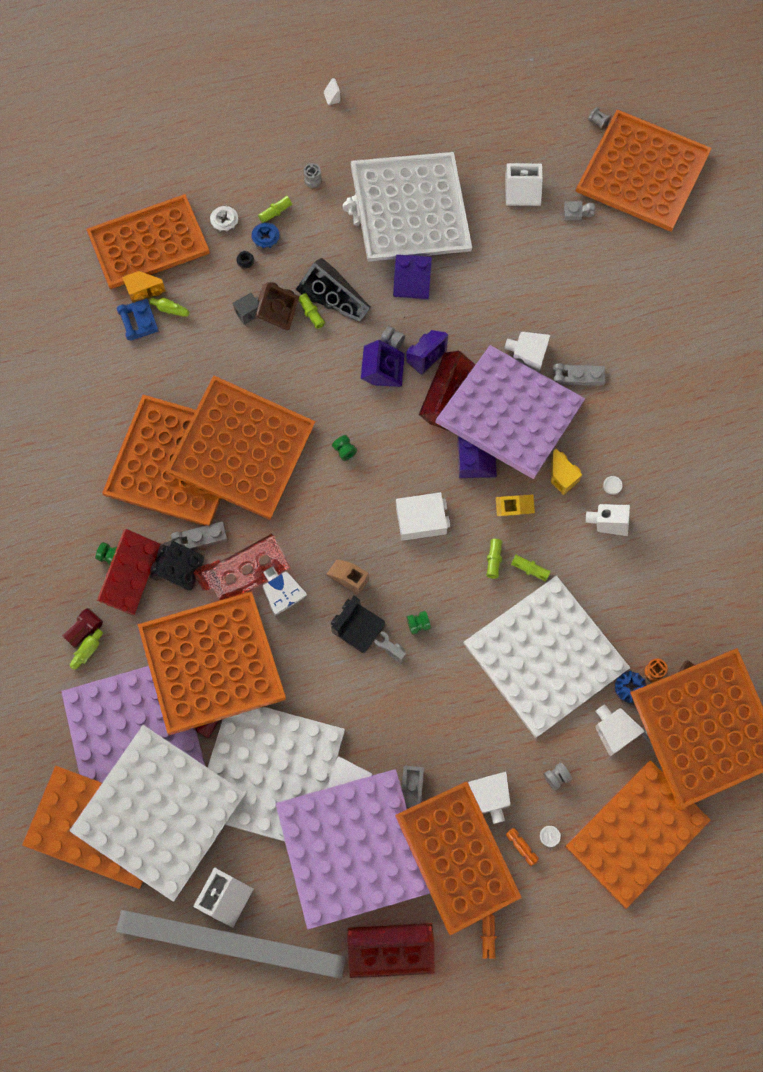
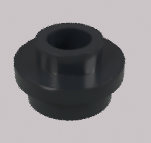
[236,251,254,268]

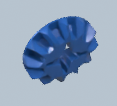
[251,223,280,249]
[615,671,646,703]

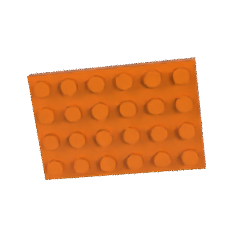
[86,194,210,290]
[565,760,711,909]
[22,765,143,889]
[395,781,522,935]

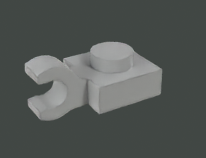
[564,201,595,220]
[374,632,406,664]

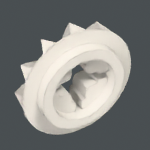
[210,206,238,232]

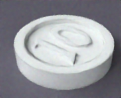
[603,476,623,495]
[539,826,561,847]

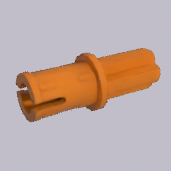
[480,914,497,959]

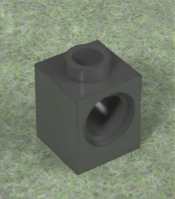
[233,293,259,325]

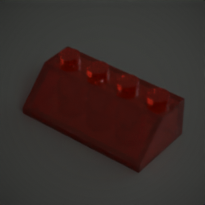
[418,350,476,432]
[347,923,435,978]

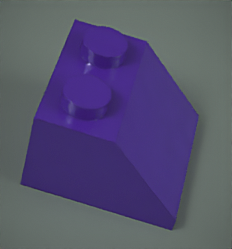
[393,254,432,299]
[406,330,448,375]
[361,340,405,387]
[457,436,497,478]

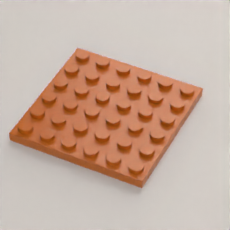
[575,109,712,232]
[165,375,316,520]
[102,395,221,526]
[137,591,286,736]
[630,648,763,809]

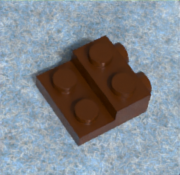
[255,282,300,331]

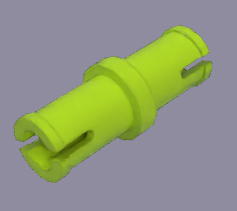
[258,195,293,223]
[298,293,326,329]
[486,539,503,579]
[511,554,551,582]

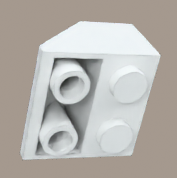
[505,163,543,206]
[193,867,254,928]

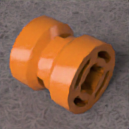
[644,658,668,682]

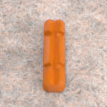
[506,828,539,866]

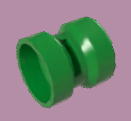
[332,435,358,461]
[95,542,117,565]
[406,611,431,635]

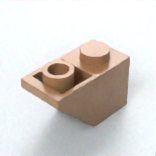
[326,559,369,596]

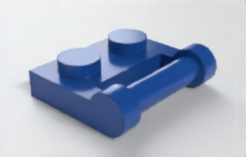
[117,298,159,341]

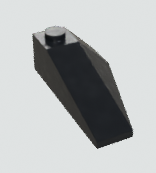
[295,258,371,322]

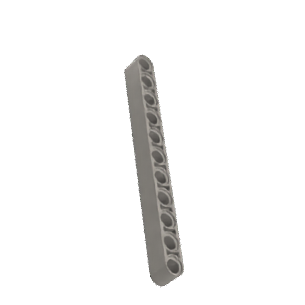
[116,910,346,979]

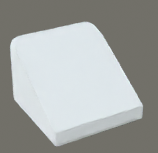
[324,78,340,105]

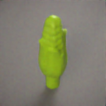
[150,297,190,317]
[70,629,104,670]

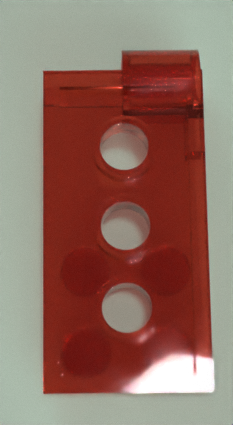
[193,534,290,600]

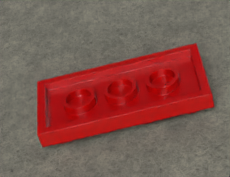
[97,529,161,615]

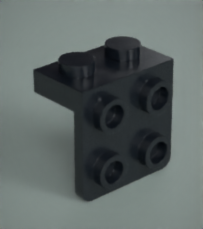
[150,540,204,590]
[331,596,385,653]

